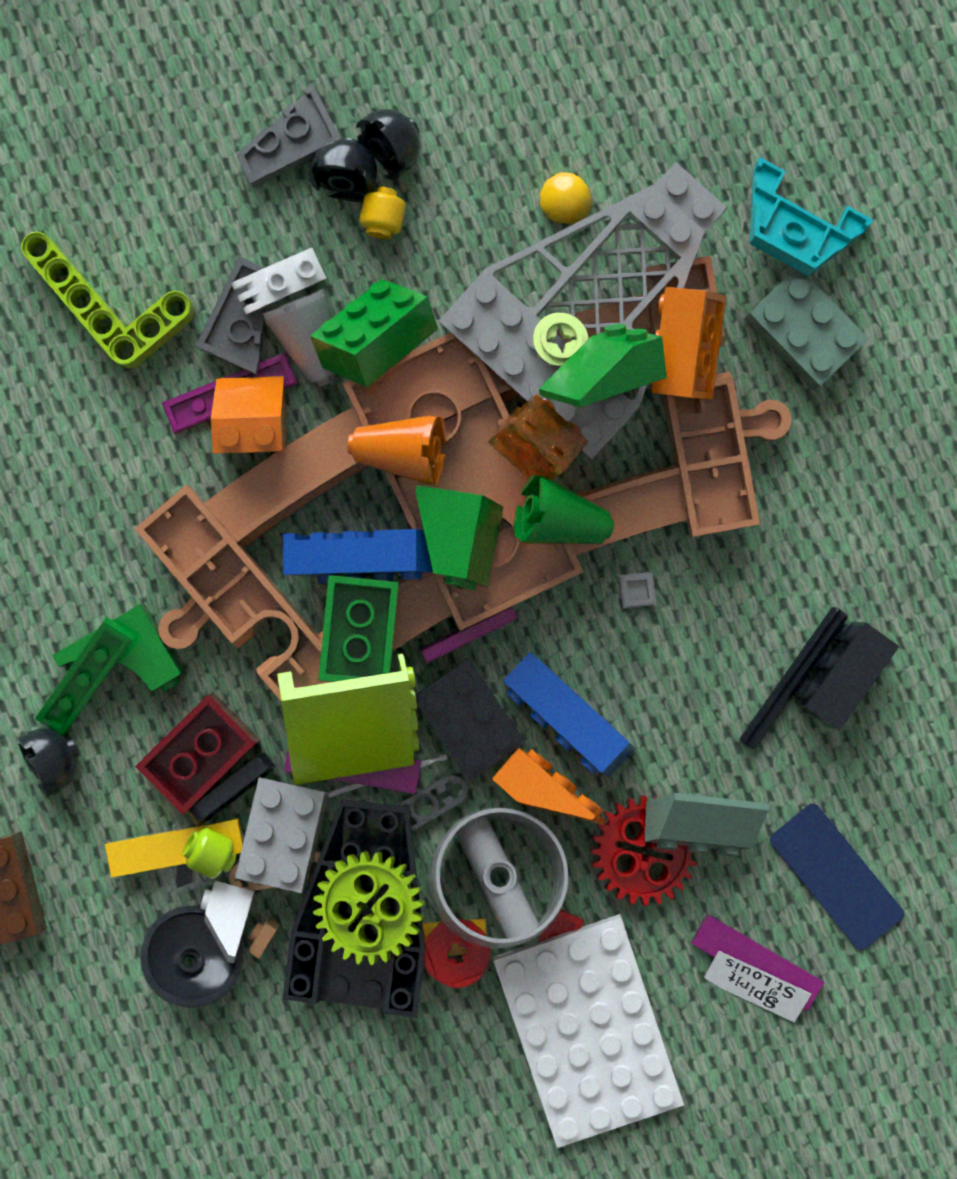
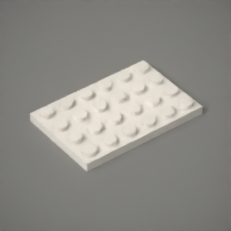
[493,914,684,1148]

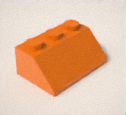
[650,286,727,399]

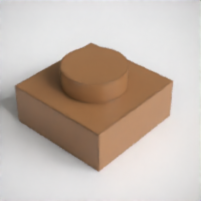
[247,918,280,959]

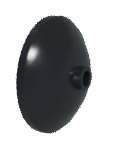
[140,906,243,1008]

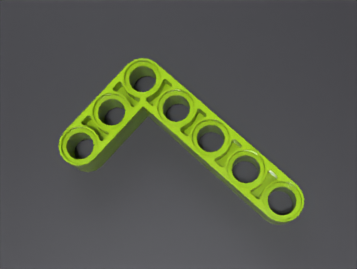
[21,231,195,369]

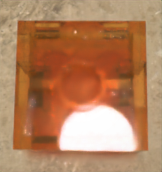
[488,394,588,482]

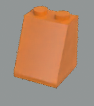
[211,376,287,454]

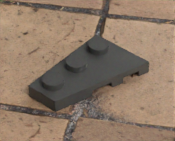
[237,83,341,188]
[196,256,267,376]

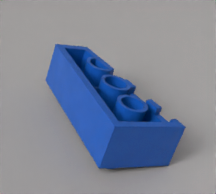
[283,529,433,584]
[503,651,636,777]

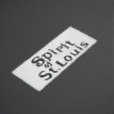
[704,951,811,1023]

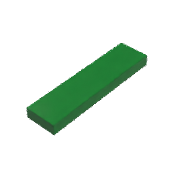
[35,617,135,736]

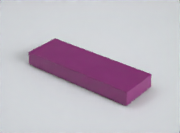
[421,606,517,662]

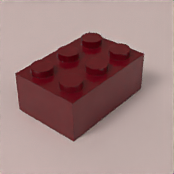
[135,693,260,815]

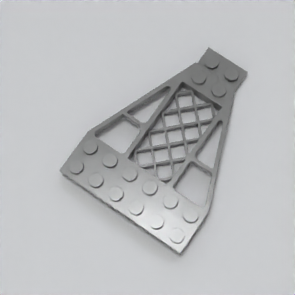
[439,162,727,460]

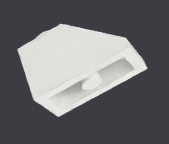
[200,881,254,963]

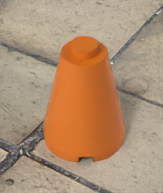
[347,415,446,485]

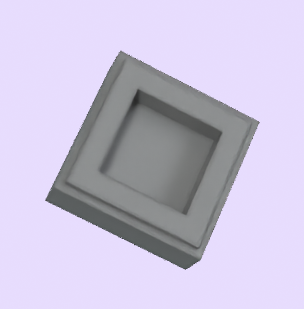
[619,572,656,609]

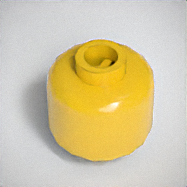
[359,187,406,240]

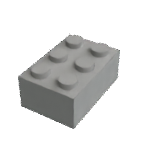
[235,778,330,893]

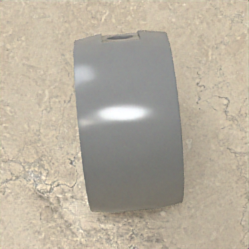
[428,808,568,948]

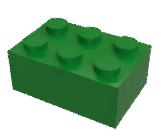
[310,279,438,388]
[318,575,399,682]

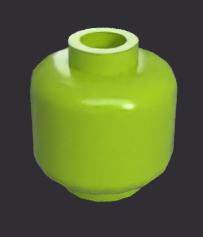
[182,828,236,879]

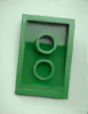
[539,324,667,408]

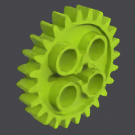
[313,851,425,965]

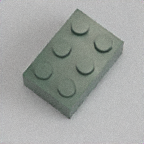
[744,269,869,390]

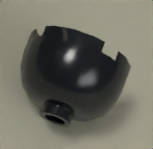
[356,109,420,180]
[309,138,377,202]
[16,728,79,798]

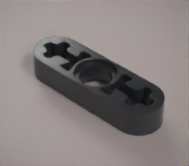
[187,752,276,827]

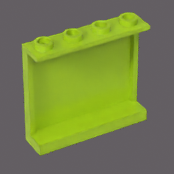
[277,654,419,785]

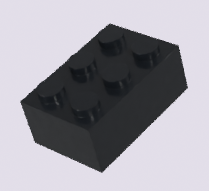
[794,622,900,731]
[415,658,526,781]

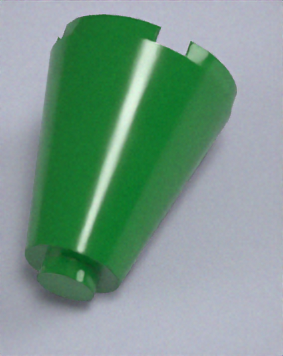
[514,474,614,544]

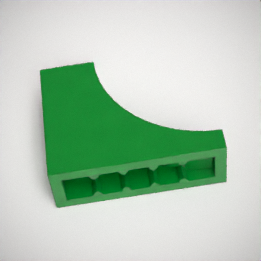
[52,604,185,693]

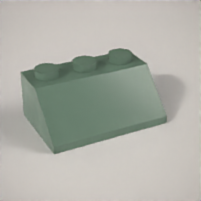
[645,793,769,856]

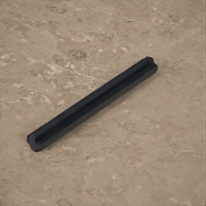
[740,607,848,749]

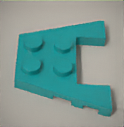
[750,157,873,277]

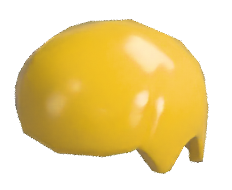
[539,172,593,226]

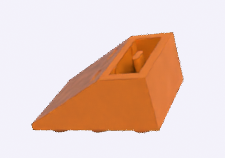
[492,748,606,825]

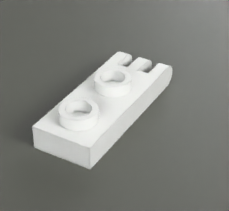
[231,248,326,315]

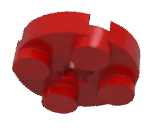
[424,918,491,988]

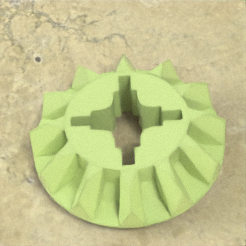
[532,313,588,367]

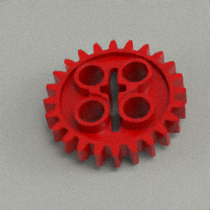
[589,795,698,906]

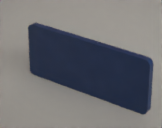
[770,803,904,950]

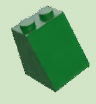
[416,485,503,591]

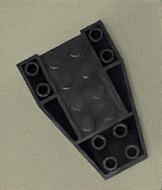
[283,799,426,1018]

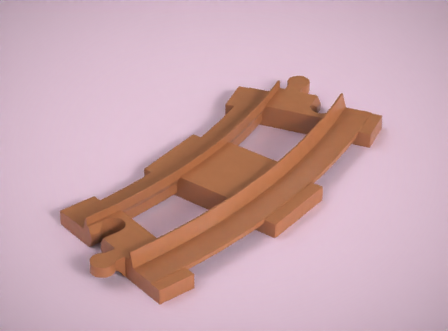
[135,255,791,701]

